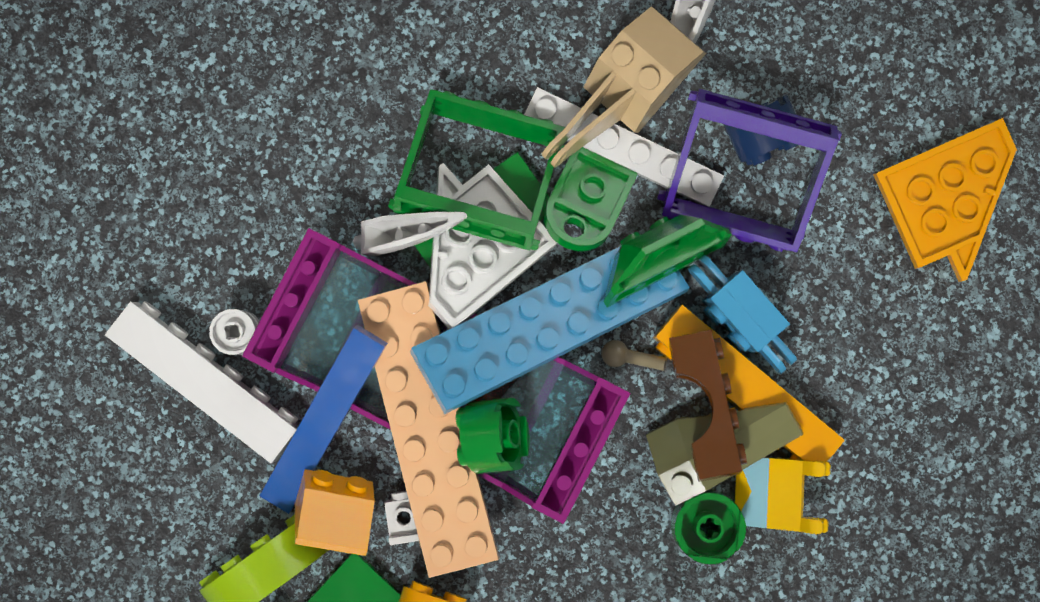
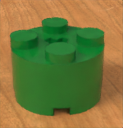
[455,398,530,474]
[671,490,746,564]

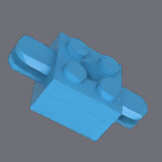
[688,255,797,374]

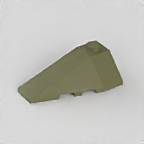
[646,402,804,506]

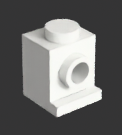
[384,491,419,545]

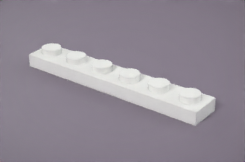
[524,87,724,207]

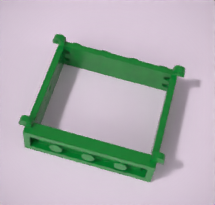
[388,89,565,251]

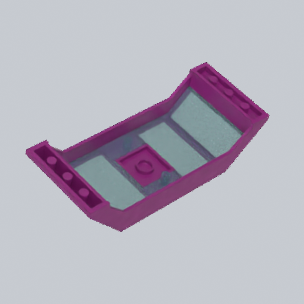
[242,228,631,524]

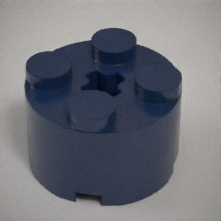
[723,94,798,166]

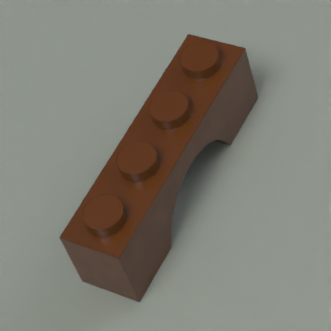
[669,330,747,482]

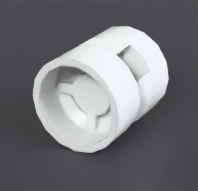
[210,309,260,355]

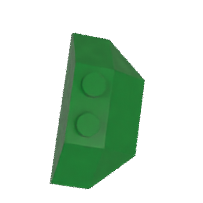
[603,215,732,307]

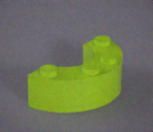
[199,514,329,602]

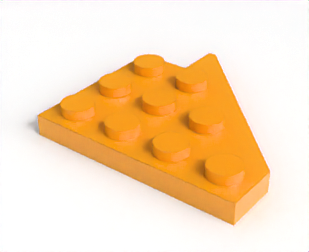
[873,118,1017,282]

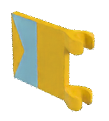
[735,457,831,534]

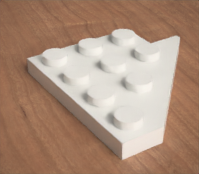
[428,163,557,329]

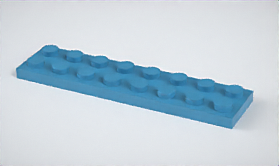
[410,246,689,414]

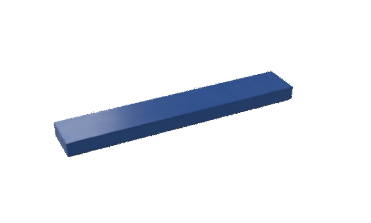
[259,324,388,514]

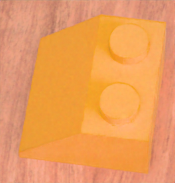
[295,469,375,556]

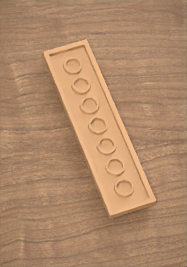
[358,281,500,578]

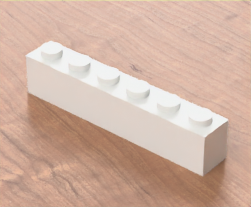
[105,301,298,463]

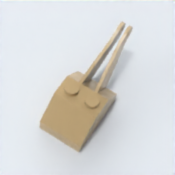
[542,6,706,168]

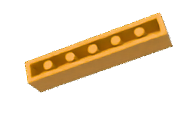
[653,305,845,462]

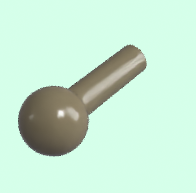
[601,340,667,371]

